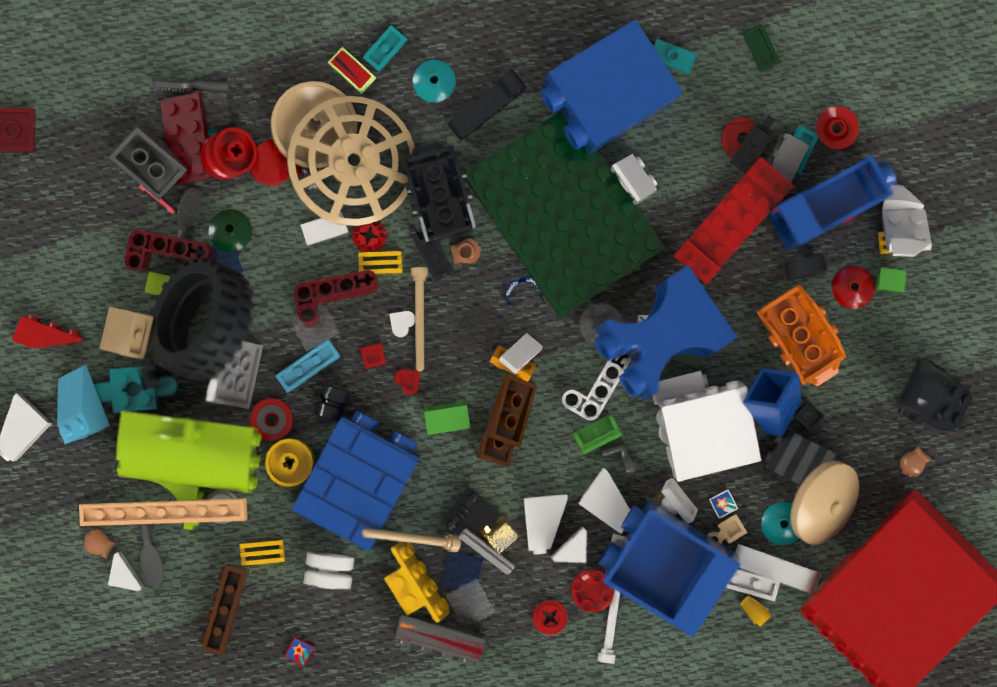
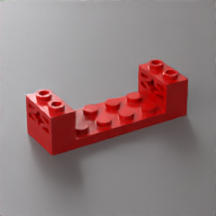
[674,157,794,285]

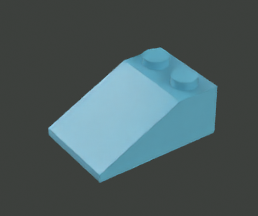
[57,365,110,444]

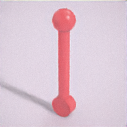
[139,185,176,214]

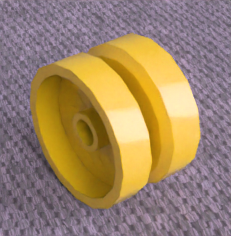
[265,439,316,487]

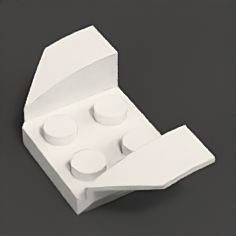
[882,185,932,256]

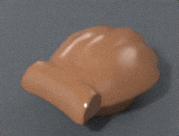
[450,239,481,264]
[900,446,931,477]
[84,529,116,559]

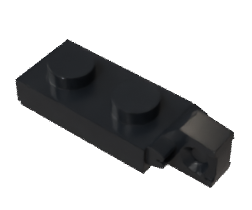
[730,115,776,173]

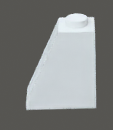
[0,393,52,461]
[578,468,630,534]
[524,494,568,554]

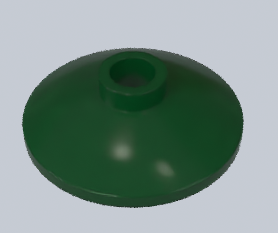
[209,209,252,252]

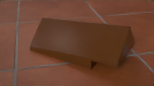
[476,374,537,467]

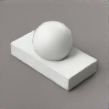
[661,478,698,524]

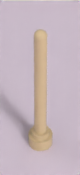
[411,267,428,372]
[362,528,461,552]

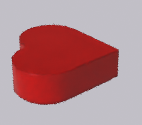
[394,369,420,395]

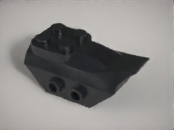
[403,142,476,242]
[891,357,972,431]

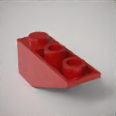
[12,314,86,349]

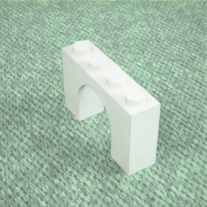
[652,371,709,468]

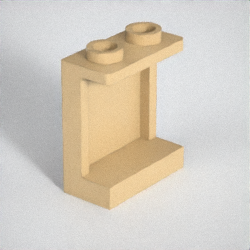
[100,307,153,360]

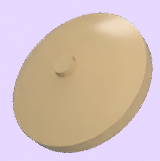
[270,81,358,169]
[791,461,859,545]

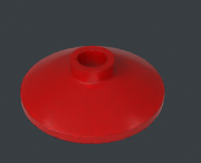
[816,106,859,150]
[832,266,875,309]

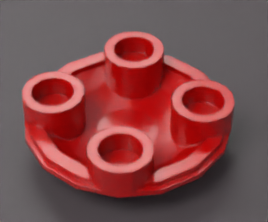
[571,569,614,613]

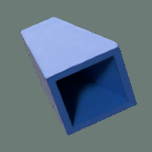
[742,368,802,437]

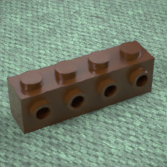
[200,564,249,656]

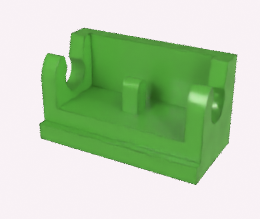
[424,401,470,435]
[572,414,622,455]

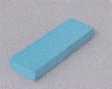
[275,339,341,393]

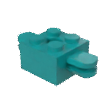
[94,366,179,413]

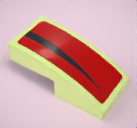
[328,47,376,94]

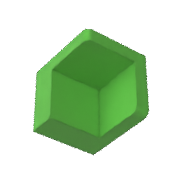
[875,267,907,294]

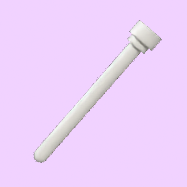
[597,589,620,664]

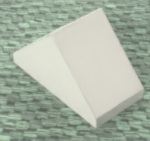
[108,551,145,591]

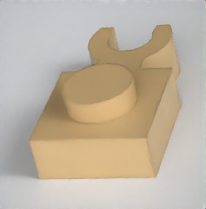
[707,514,748,544]

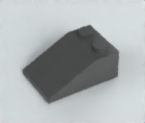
[109,120,187,200]

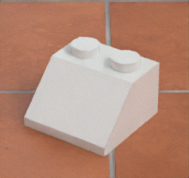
[611,154,657,205]

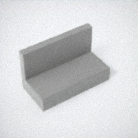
[766,133,809,182]

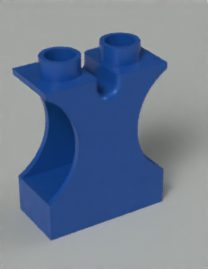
[768,155,897,252]
[594,265,737,401]

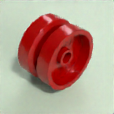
[200,127,257,180]

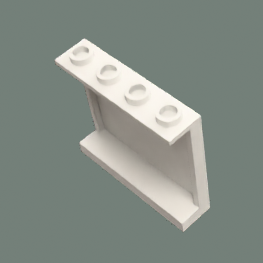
[658,381,761,482]

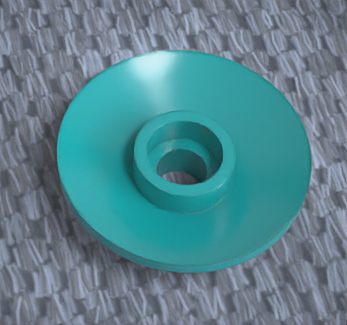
[413,60,456,103]
[761,502,799,545]

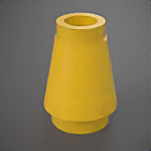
[740,595,772,627]

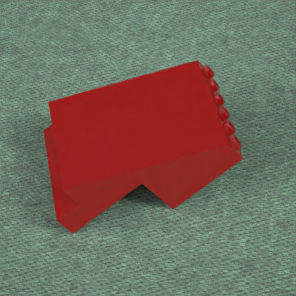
[799,489,997,687]

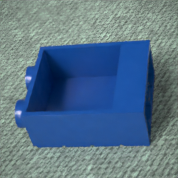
[292,410,420,551]
[598,500,741,637]

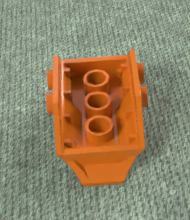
[756,284,846,387]

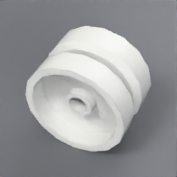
[304,552,354,589]

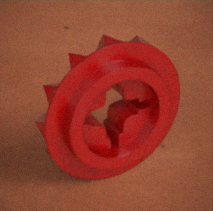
[352,221,387,252]
[533,600,567,635]

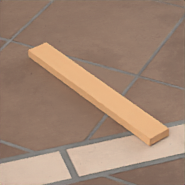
[79,498,247,526]

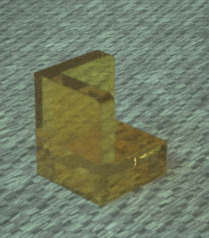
[481,522,519,554]

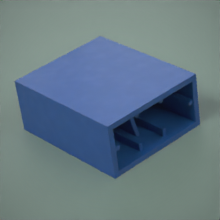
[540,19,683,155]

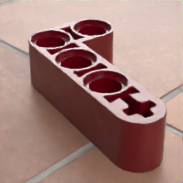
[124,230,215,271]
[294,270,379,327]

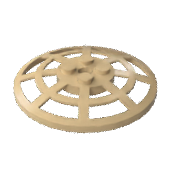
[287,96,415,226]

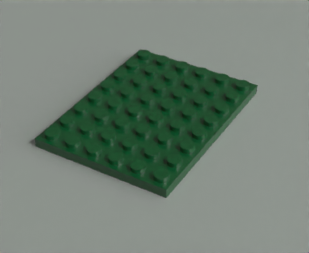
[465,111,666,319]

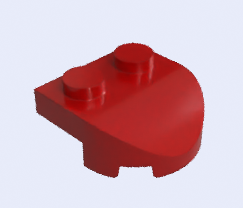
[249,139,302,187]

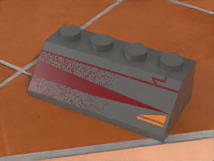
[395,611,486,665]

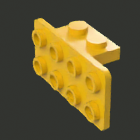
[384,541,450,623]

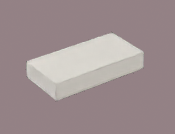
[301,212,349,246]
[499,333,543,374]

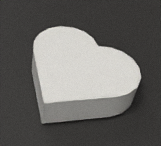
[389,311,415,337]

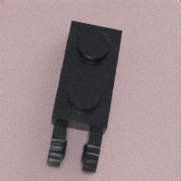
[408,226,454,282]

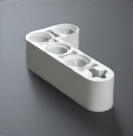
[562,357,631,420]
[735,544,821,593]

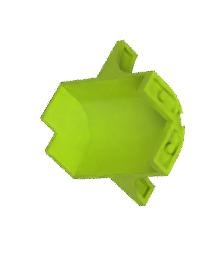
[117,411,261,530]

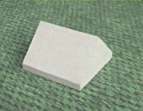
[551,527,587,563]

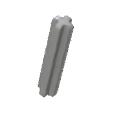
[459,528,515,574]

